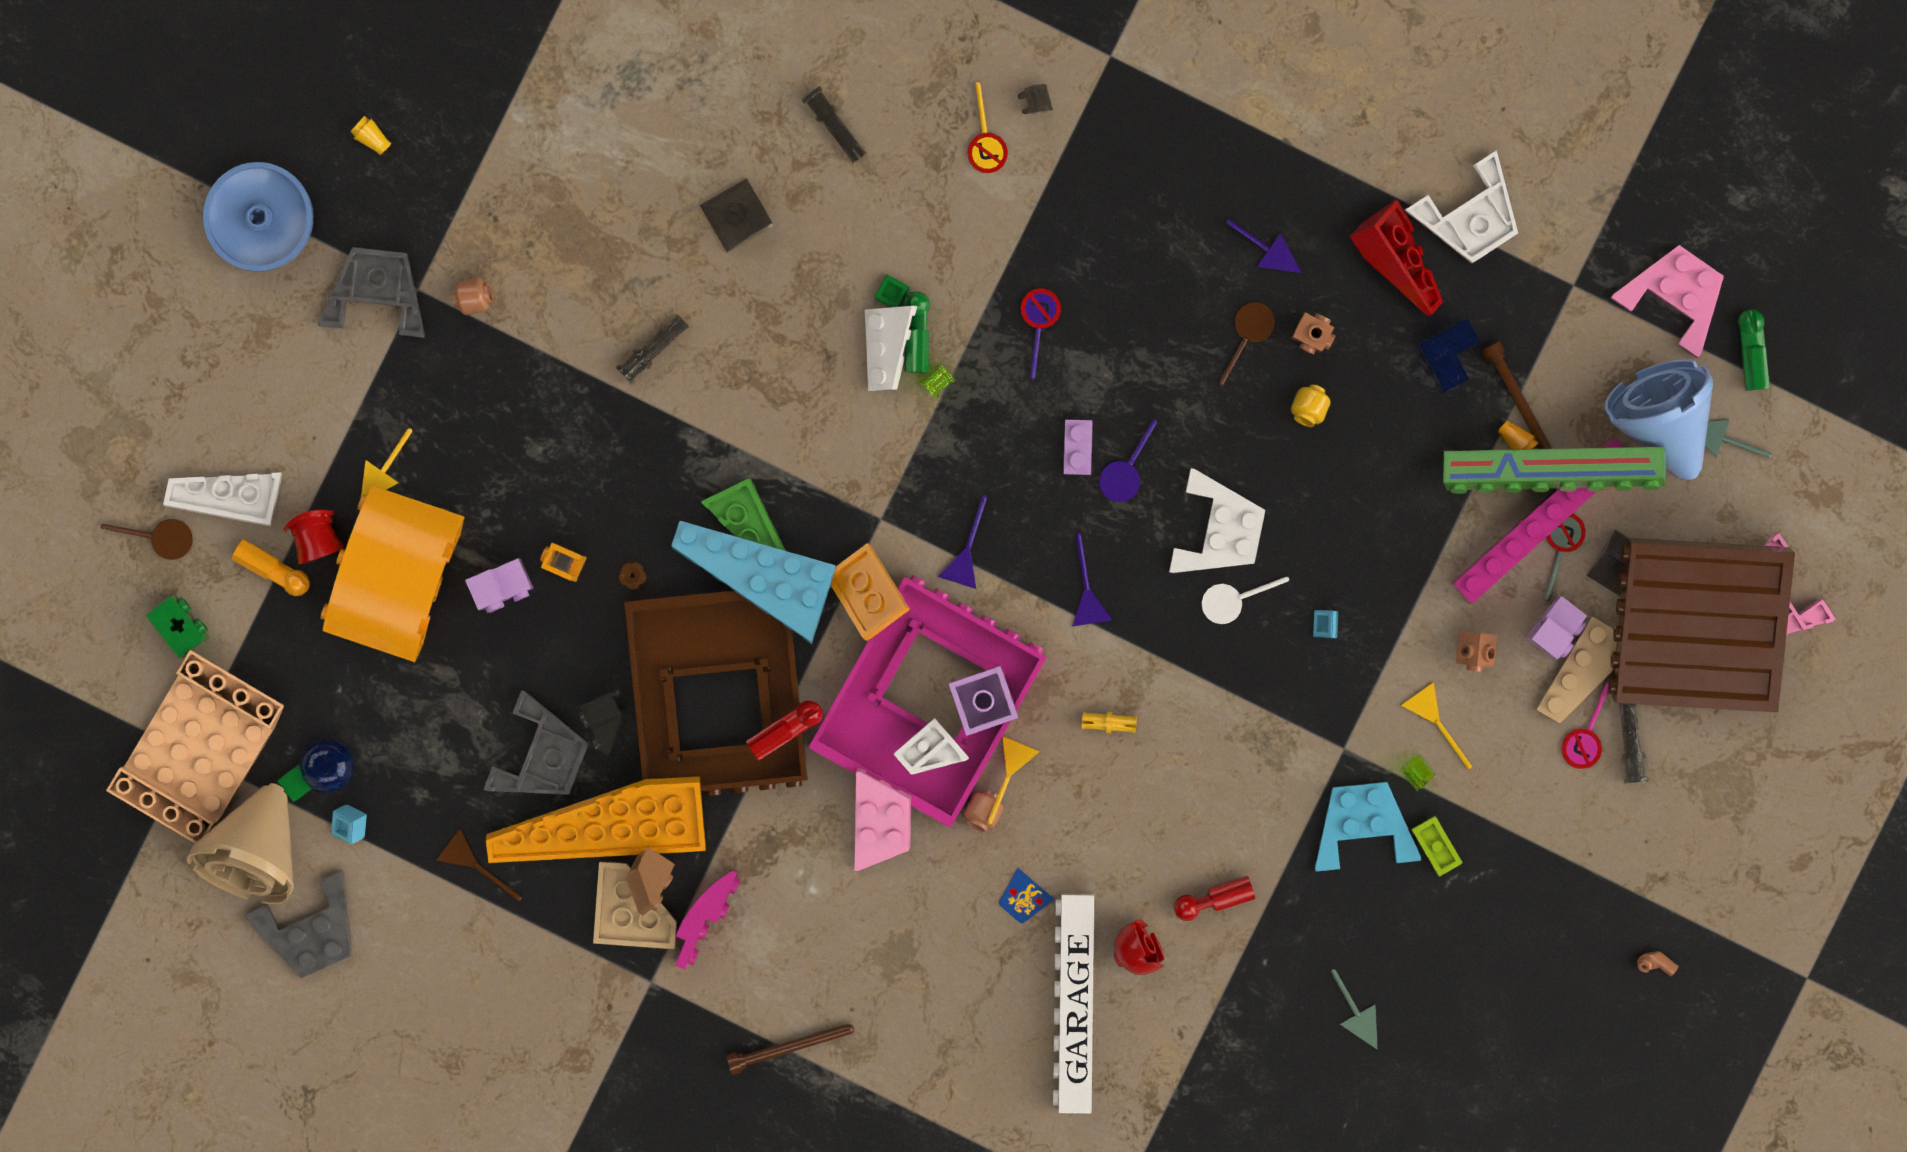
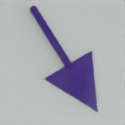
[1226,219,1302,273]

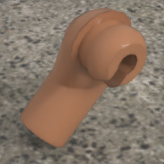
[1637,951,1679,977]

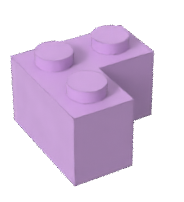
[465,558,533,613]
[1524,596,1587,659]

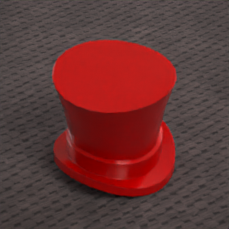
[283,510,345,565]

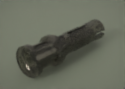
[801,86,866,163]
[616,314,689,385]
[1619,703,1648,784]

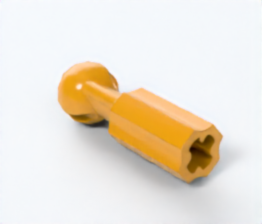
[231,539,310,596]

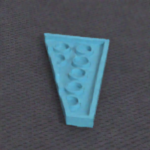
[671,521,836,644]

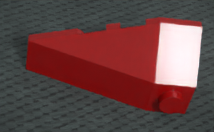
[1350,200,1443,316]

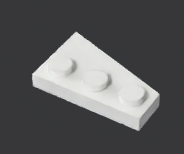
[865,306,917,391]

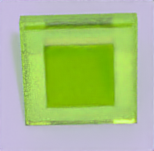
[1399,754,1435,790]

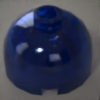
[299,739,355,793]

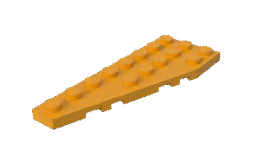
[486,776,706,863]

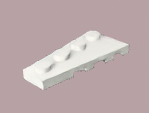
[163,473,283,527]

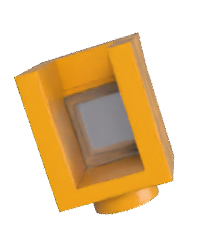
[540,543,587,582]

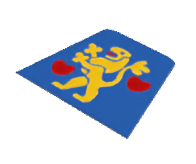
[999,868,1055,923]

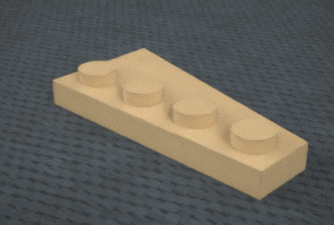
[1535,616,1617,724]

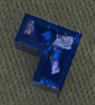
[1416,318,1480,393]

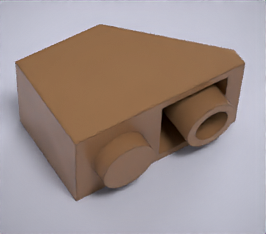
[626,847,675,916]

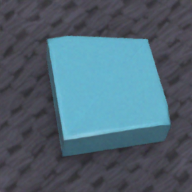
[331,805,367,845]

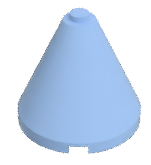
[1605,360,1713,480]

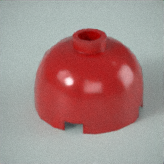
[1113,919,1164,975]

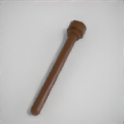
[1481,341,1552,449]
[726,1024,854,1076]

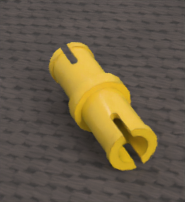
[1082,712,1137,733]

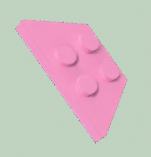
[854,768,911,871]

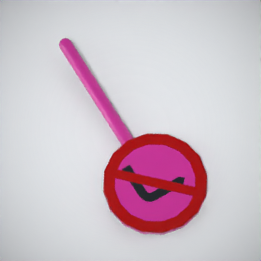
[1561,682,1608,769]

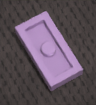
[1063,420,1092,475]

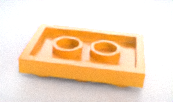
[831,543,910,641]

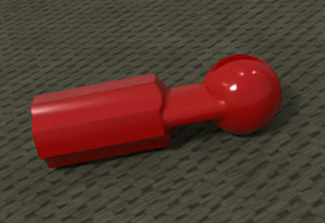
[746,700,823,761]
[1174,876,1255,921]

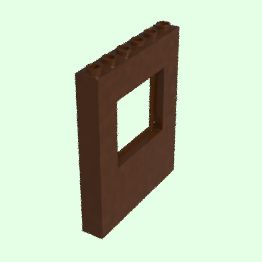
[624,591,808,796]

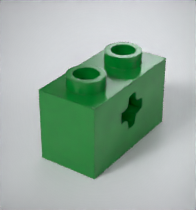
[146,595,209,659]

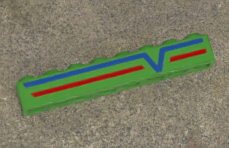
[1443,447,1666,494]

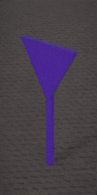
[938,495,987,589]
[1072,532,1112,627]

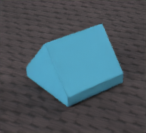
[1313,610,1338,638]

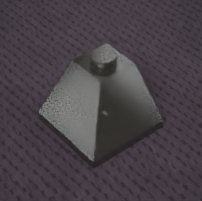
[700,178,774,253]

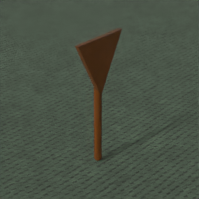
[436,828,522,901]

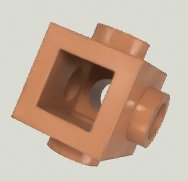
[1291,312,1336,355]
[1456,631,1497,672]

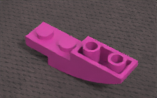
[675,869,741,969]

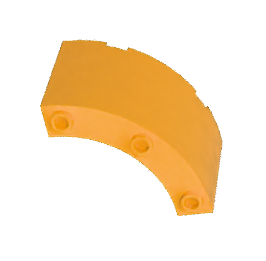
[321,485,464,662]

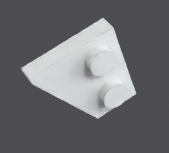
[894,718,969,775]

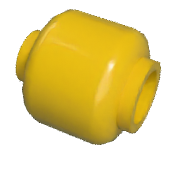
[1291,385,1330,427]

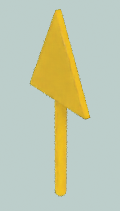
[361,428,412,496]

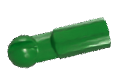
[904,291,931,373]
[1738,309,1770,391]

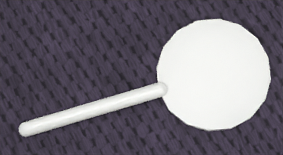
[1202,577,1289,624]

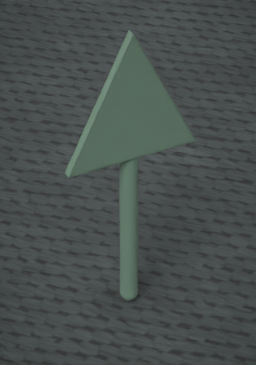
[1705,419,1772,458]
[1331,969,1378,1050]

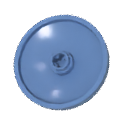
[203,162,314,272]

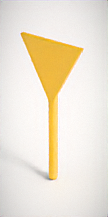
[1401,682,1472,769]
[987,736,1040,825]

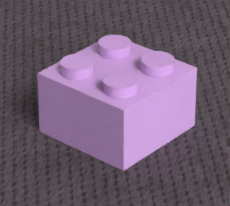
[949,665,1018,736]

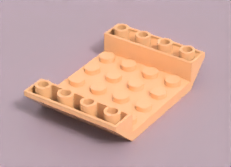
[106,650,284,843]

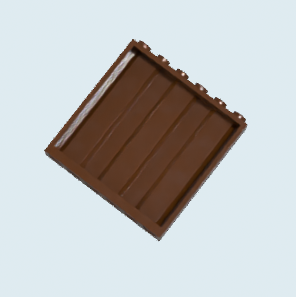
[1608,538,1795,712]

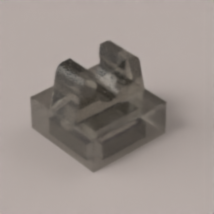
[1018,84,1053,114]

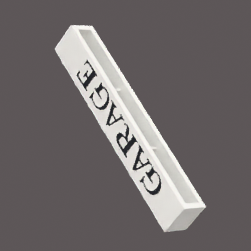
[1053,893,1094,1114]

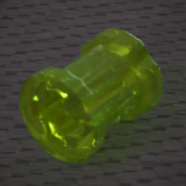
[920,363,956,399]

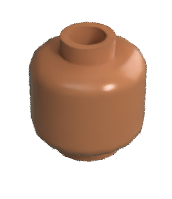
[451,277,493,315]
[964,790,1004,832]

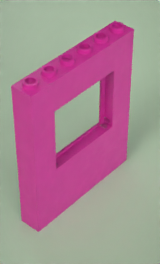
[808,575,1047,828]

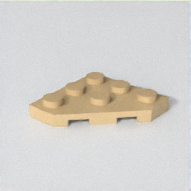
[593,861,677,949]

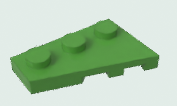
[701,478,786,551]

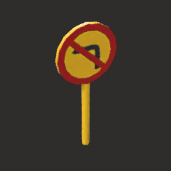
[968,82,1008,173]

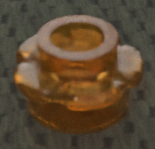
[619,562,646,589]

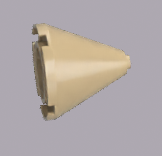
[187,783,294,904]

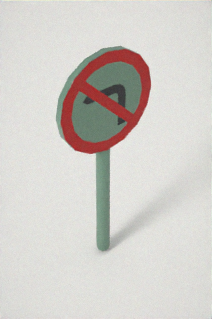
[1545,513,1586,601]

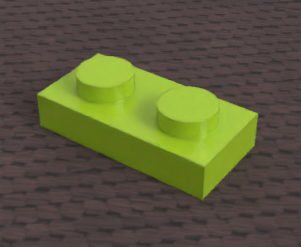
[1411,816,1462,877]

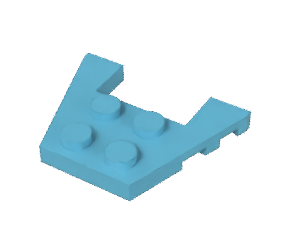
[1315,782,1421,871]

